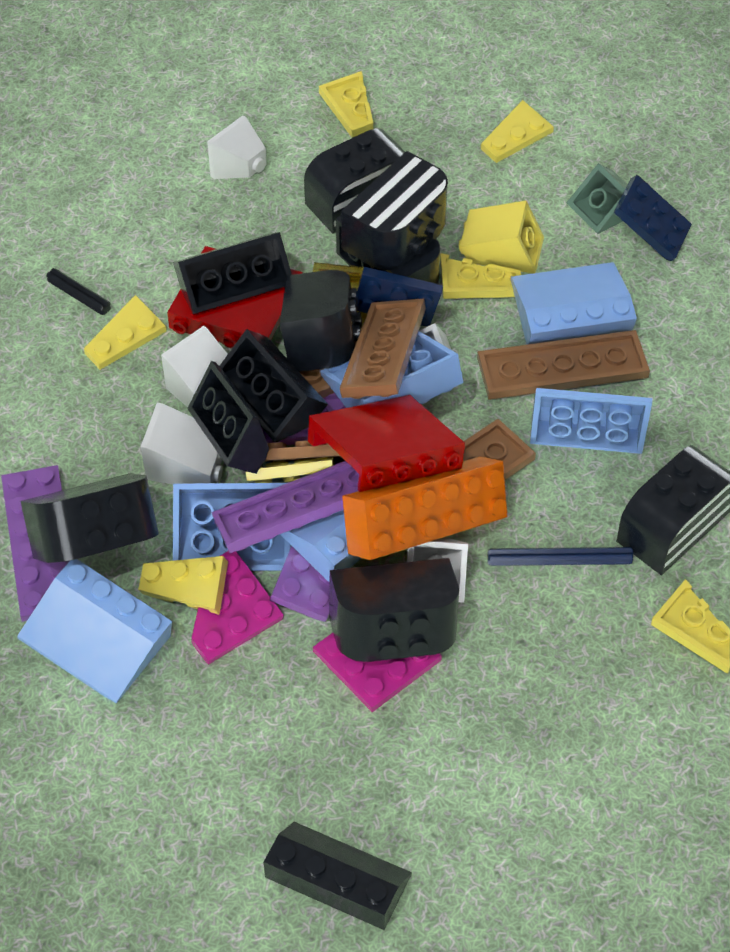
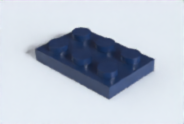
[613,175,692,261]
[356,267,443,326]

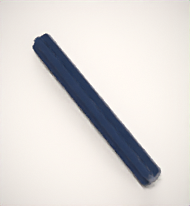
[487,547,633,566]

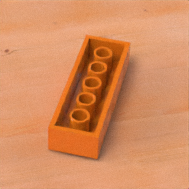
[342,457,507,560]

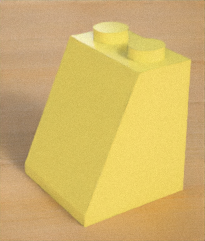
[459,200,544,273]

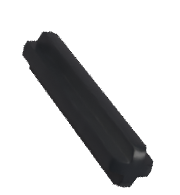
[46,268,111,315]

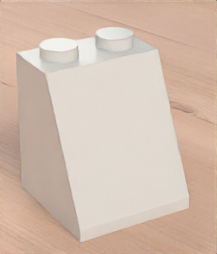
[161,326,228,407]
[141,403,223,485]

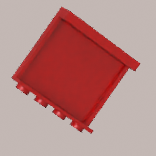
[167,246,303,348]
[308,395,465,492]

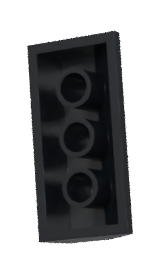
[173,232,292,314]
[219,329,328,442]
[187,361,269,474]
[263,822,412,930]

